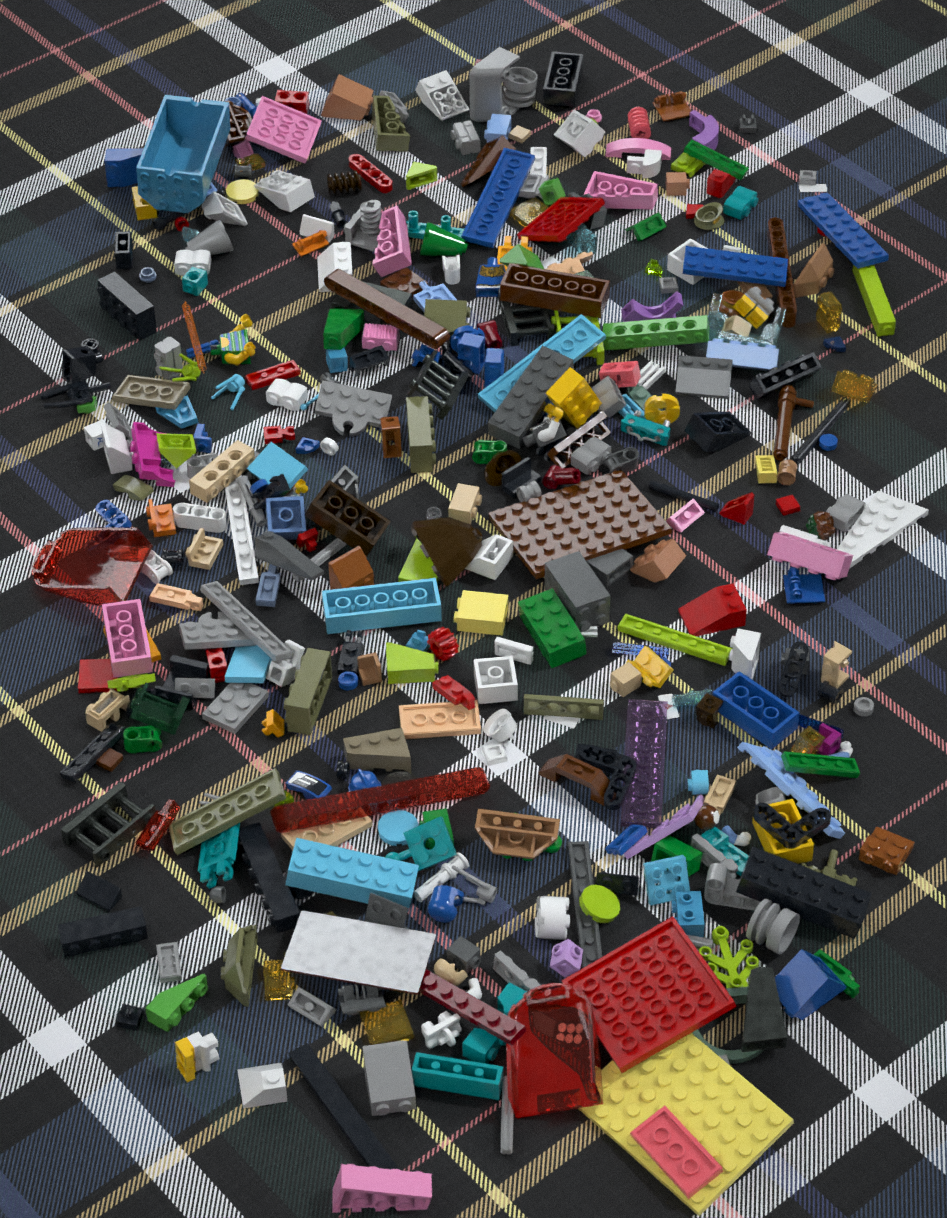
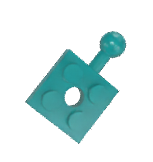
[385,816,457,871]

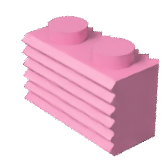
[362,323,400,351]

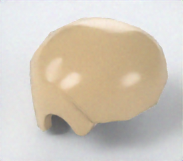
[434,958,468,986]

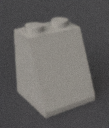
[363,1040,416,1116]

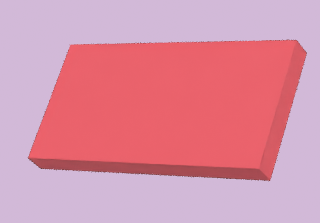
[630,1105,723,1199]

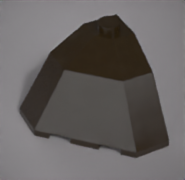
[411,517,483,586]

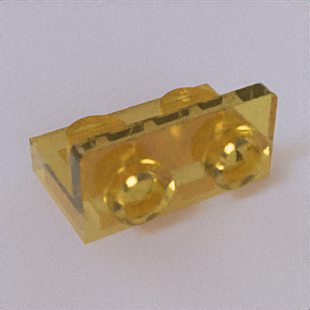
[263,952,295,1001]

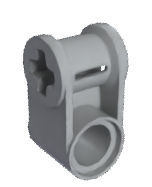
[187,453,218,479]

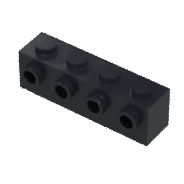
[749,352,822,400]

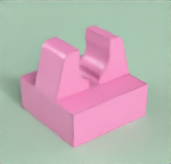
[232,140,254,161]

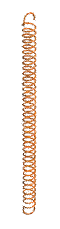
[182,301,207,374]

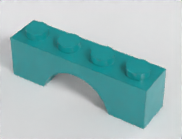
[463,983,533,1064]

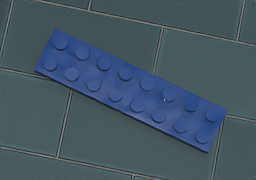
[461,148,535,248]
[798,193,889,268]

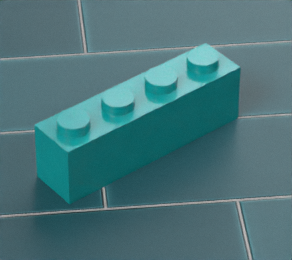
[411,1052,503,1100]

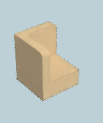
[721,315,752,340]

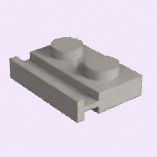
[518,174,549,198]
[103,402,133,441]

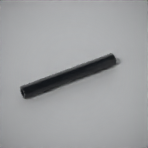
[649,480,719,512]

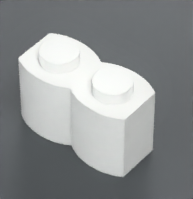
[174,250,211,275]
[266,379,308,411]

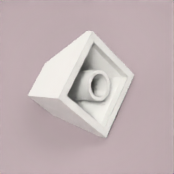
[201,191,248,226]
[238,1063,287,1109]

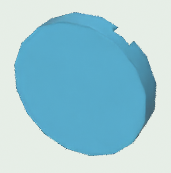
[378,810,419,846]

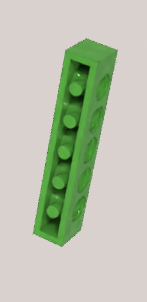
[603,315,710,350]

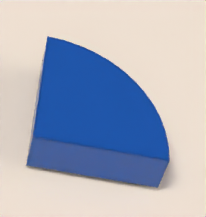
[296,437,320,454]

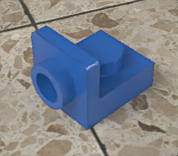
[411,344,440,367]
[193,423,212,453]

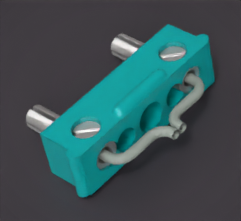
[620,410,671,446]

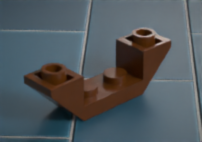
[538,754,617,806]

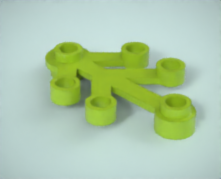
[699,926,759,989]

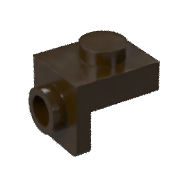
[696,693,723,729]

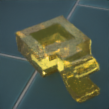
[235,153,265,172]

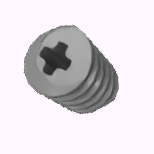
[360,200,382,237]

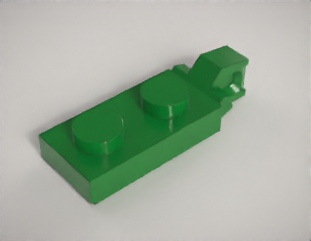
[813,949,860,998]

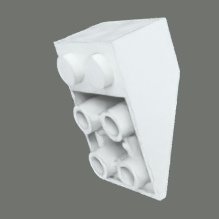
[415,70,469,121]
[254,170,315,212]

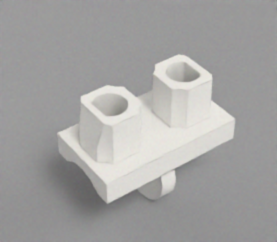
[421,1011,462,1050]

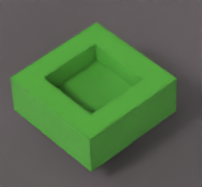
[77,396,97,414]

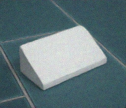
[300,215,335,242]

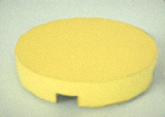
[226,179,259,205]

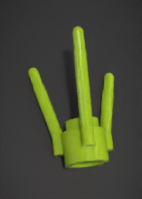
[159,353,201,382]

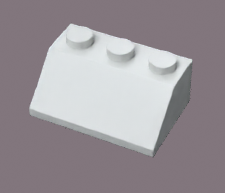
[317,242,352,292]

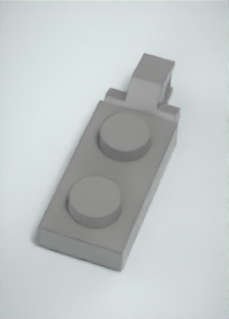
[379,90,409,123]

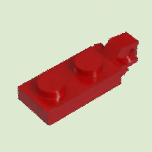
[432,675,476,710]

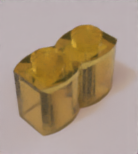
[816,291,842,333]

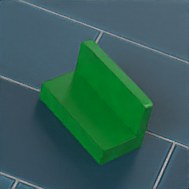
[625,212,666,241]

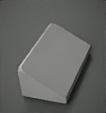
[287,987,337,1026]

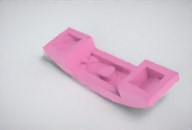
[605,138,671,160]

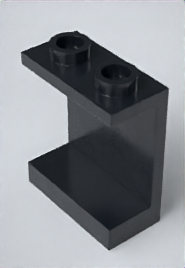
[155,655,210,710]

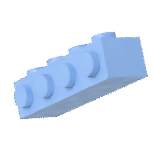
[706,338,779,371]

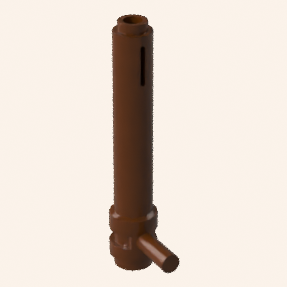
[773,385,814,461]

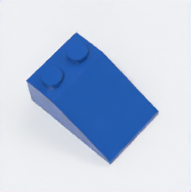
[104,148,144,187]

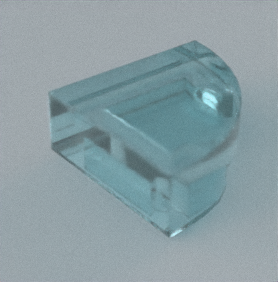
[182,227,199,243]

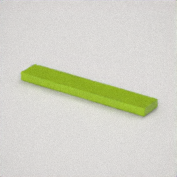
[618,614,733,666]

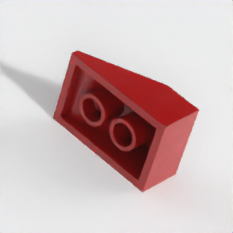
[678,583,747,637]

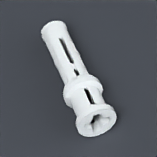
[413,852,469,902]

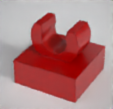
[296,528,318,552]

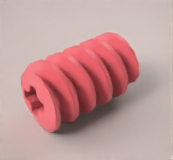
[628,107,651,139]

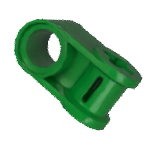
[472,440,507,464]
[123,725,162,753]

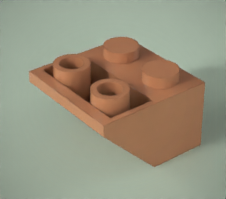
[630,539,686,582]

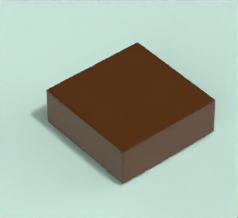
[95,748,123,772]

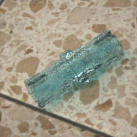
[672,688,713,708]

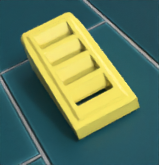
[755,455,777,483]

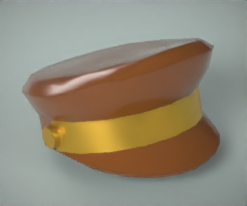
[717,290,744,317]

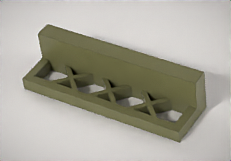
[524,694,604,720]

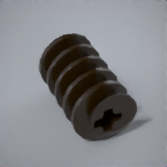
[327,170,362,194]

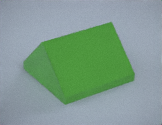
[499,244,544,269]

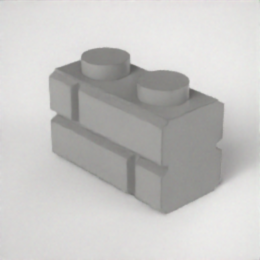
[451,120,480,155]
[154,337,183,380]

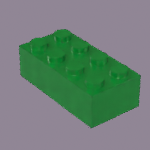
[518,588,587,669]

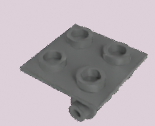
[365,893,409,929]
[338,983,386,1015]

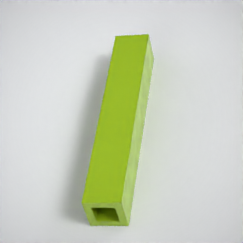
[852,264,896,336]

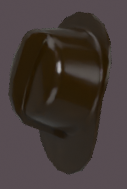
[484,450,521,486]

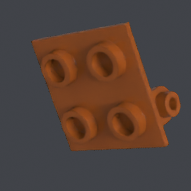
[652,91,691,121]

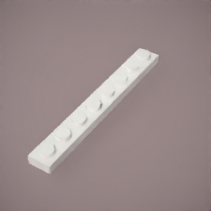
[225,475,259,585]

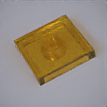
[509,197,549,227]

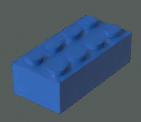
[713,671,799,750]

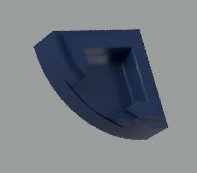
[823,336,846,352]

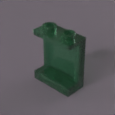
[130,682,190,735]

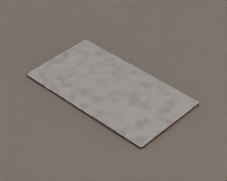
[281,911,436,995]

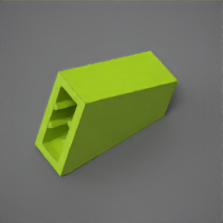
[386,642,439,684]

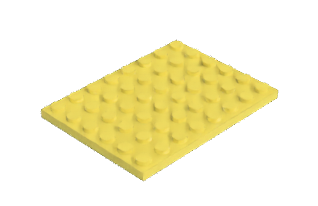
[571,1033,794,1216]

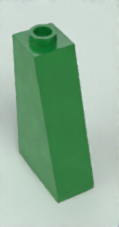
[323,309,365,350]

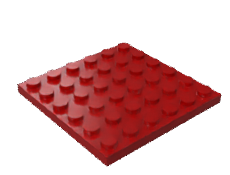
[562,916,737,1073]

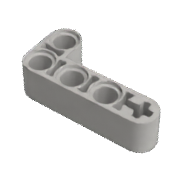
[704,863,782,912]

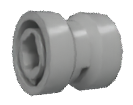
[516,481,541,502]

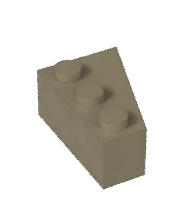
[343,728,411,773]

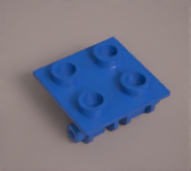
[783,567,825,603]

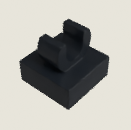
[115,1003,144,1031]

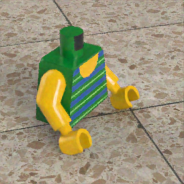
[210,314,256,365]

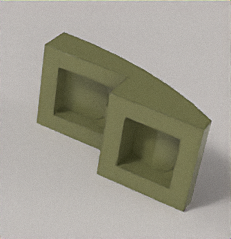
[113,475,154,501]

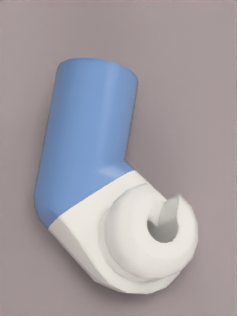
[828,741,853,758]
[721,826,751,846]

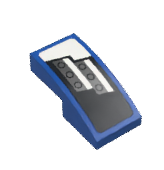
[285,771,332,802]

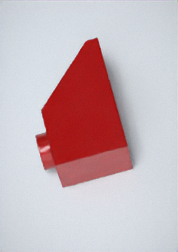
[706,169,736,198]

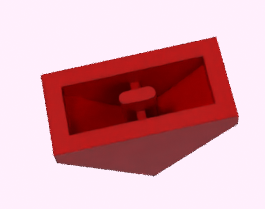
[719,492,754,525]

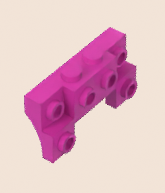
[130,422,175,487]

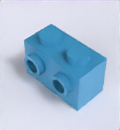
[671,891,705,938]

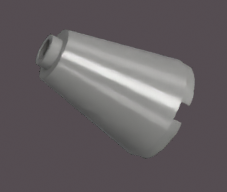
[185,220,233,255]

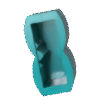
[723,186,758,220]

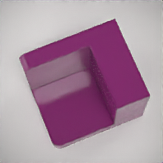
[810,723,842,756]

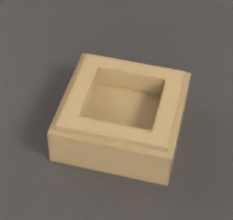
[509,125,531,143]

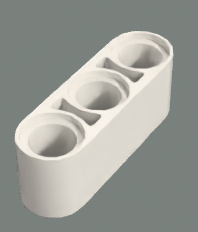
[173,503,227,533]

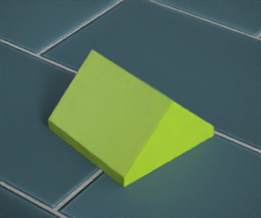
[156,433,196,469]

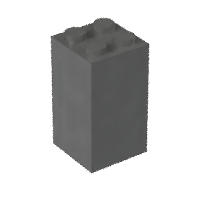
[545,551,610,632]

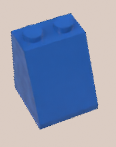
[775,949,847,1020]

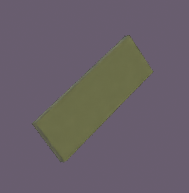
[168,768,286,855]

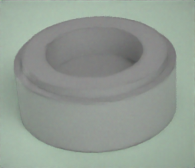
[854,697,874,716]

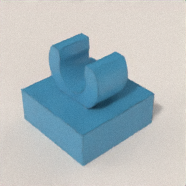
[406,630,430,652]

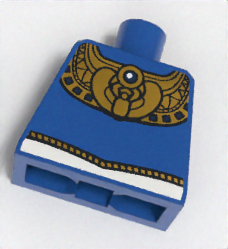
[476,257,506,297]

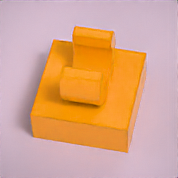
[262,709,284,737]

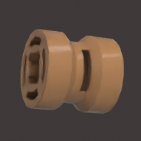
[777,459,797,485]

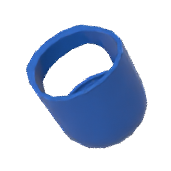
[428,885,465,923]

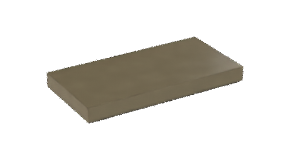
[112,375,191,410]

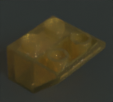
[831,369,878,403]

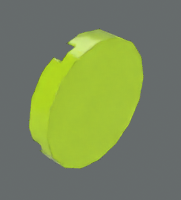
[579,885,620,923]

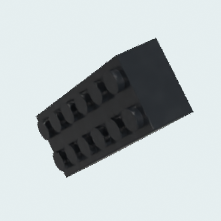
[736,847,872,939]

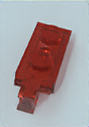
[135,799,180,851]

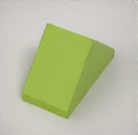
[406,162,437,190]

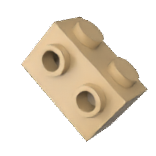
[448,483,482,524]

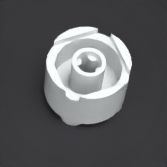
[535,896,570,940]

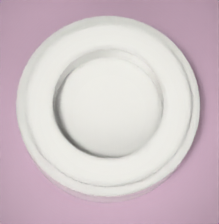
[320,438,339,455]

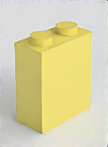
[454,590,508,636]

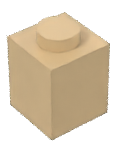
[610,662,641,697]

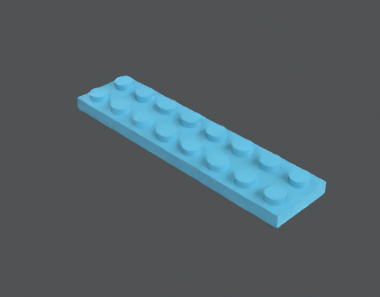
[478,314,606,412]

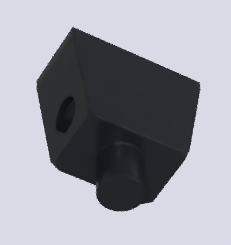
[62,346,103,384]

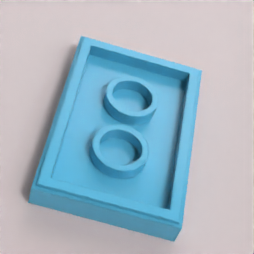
[247,442,308,497]
[225,645,272,683]

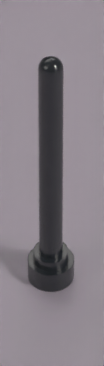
[152,189,225,232]

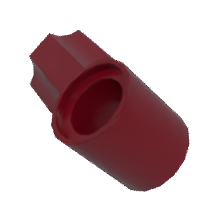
[476,320,502,349]
[542,465,581,489]

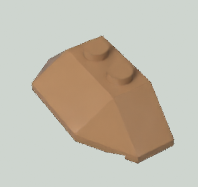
[793,243,834,298]
[475,809,560,859]

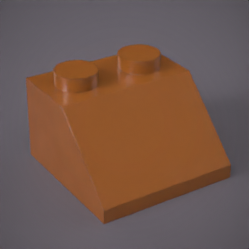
[328,546,374,590]

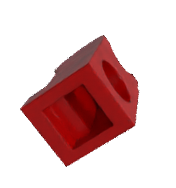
[206,647,228,683]

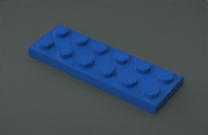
[682,246,788,287]

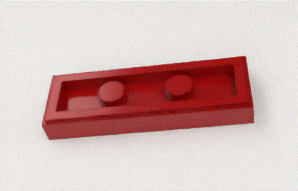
[245,360,301,391]

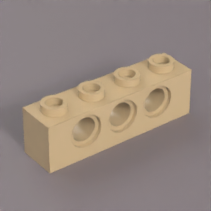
[189,440,255,503]

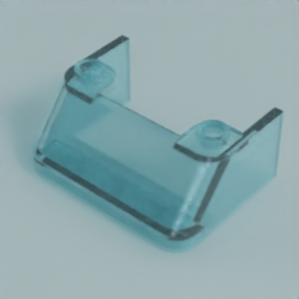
[705,293,786,347]

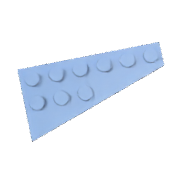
[737,742,845,839]

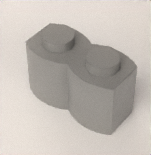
[592,376,626,418]
[571,437,611,475]
[826,494,866,532]

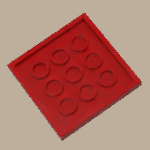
[516,197,605,242]

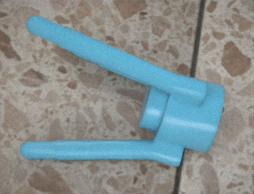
[211,374,245,410]

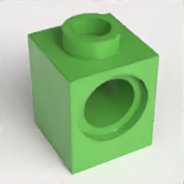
[538,178,566,206]

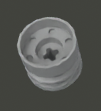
[502,67,537,108]
[746,899,800,954]

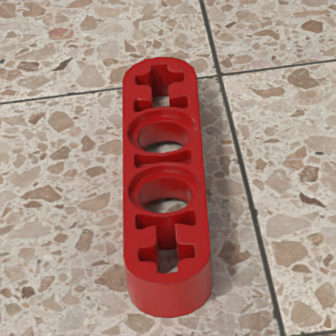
[349,154,393,193]

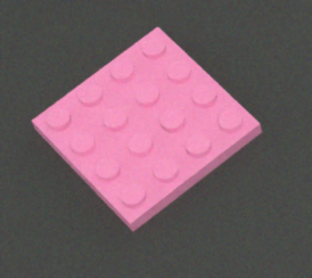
[245,96,322,163]

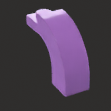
[689,110,719,150]
[621,291,683,322]

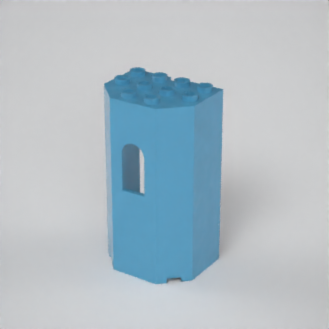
[136,95,230,213]

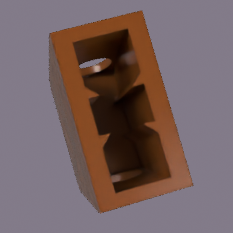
[380,416,402,458]

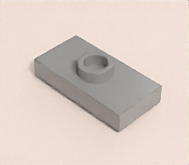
[156,942,182,983]

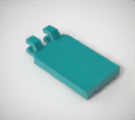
[198,823,240,889]

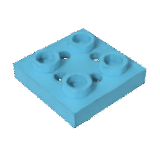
[643,855,690,905]

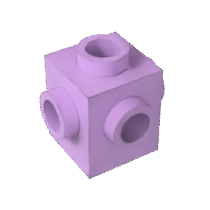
[550,939,583,977]

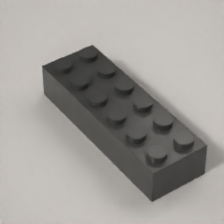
[488,345,574,449]

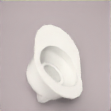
[483,709,517,742]

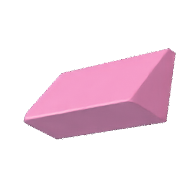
[666,499,705,533]

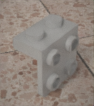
[343,209,378,251]

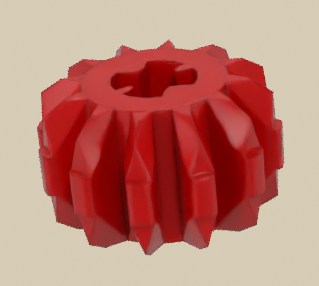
[427,627,459,661]

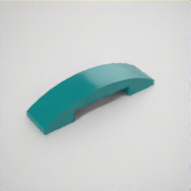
[700,827,748,876]

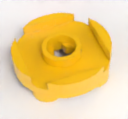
[644,394,680,425]

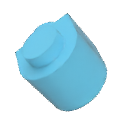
[687,770,709,795]

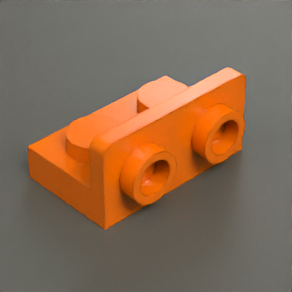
[146,499,176,537]

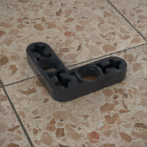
[580,745,637,810]
[753,803,831,849]

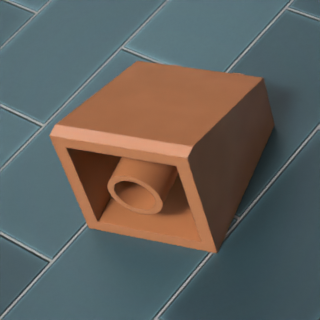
[321,74,374,121]

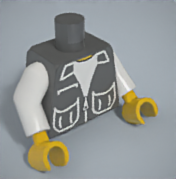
[522,403,566,448]

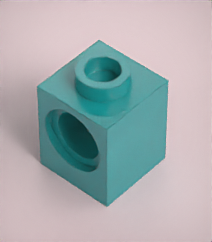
[182,266,208,296]

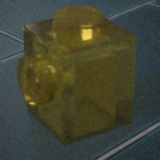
[790,726,825,754]

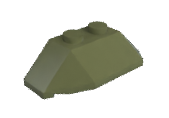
[221,925,258,1007]

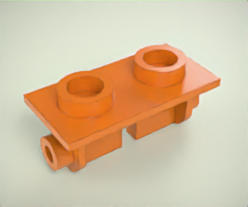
[292,230,329,257]

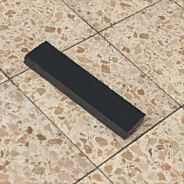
[60,723,126,782]

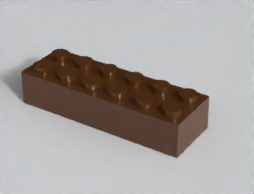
[500,263,610,318]

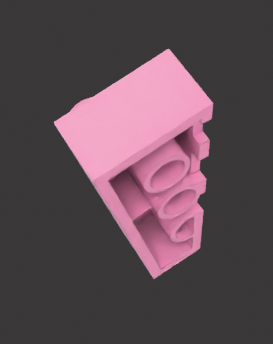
[372,206,412,277]

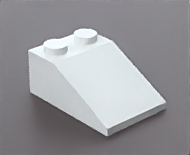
[554,110,605,157]

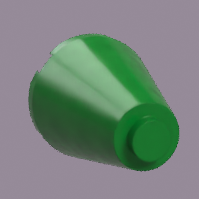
[420,222,467,256]

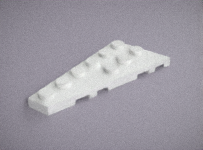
[837,491,929,569]

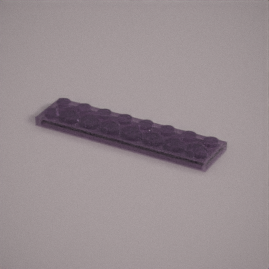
[620,699,668,828]

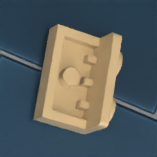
[186,528,223,570]

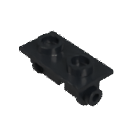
[596,872,639,896]

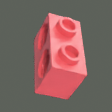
[599,361,641,388]

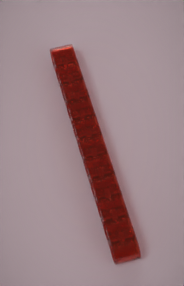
[270,767,490,833]

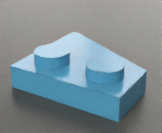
[155,395,199,429]

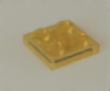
[359,1000,414,1045]

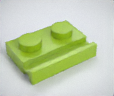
[671,152,705,177]
[107,673,156,692]

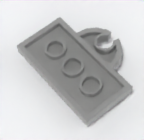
[315,380,392,437]
[179,612,257,650]

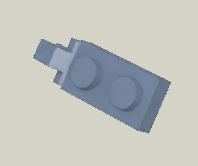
[256,563,281,607]

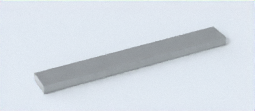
[201,581,292,662]

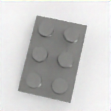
[202,683,269,734]

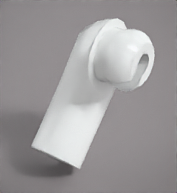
[467,978,482,1000]

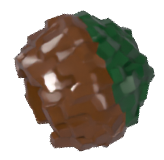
[805,511,835,540]

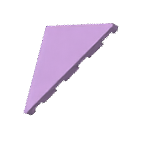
[624,794,705,859]

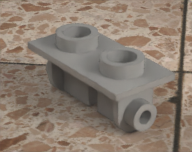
[175,678,215,698]

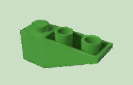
[146,974,208,1032]

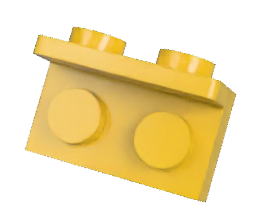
[626,646,674,688]

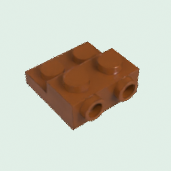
[859,827,914,875]

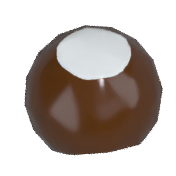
[694,804,720,830]

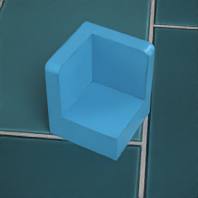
[326,348,348,373]

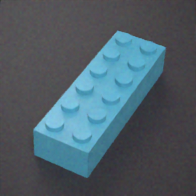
[322,578,442,634]
[285,838,419,913]

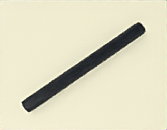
[792,397,851,465]

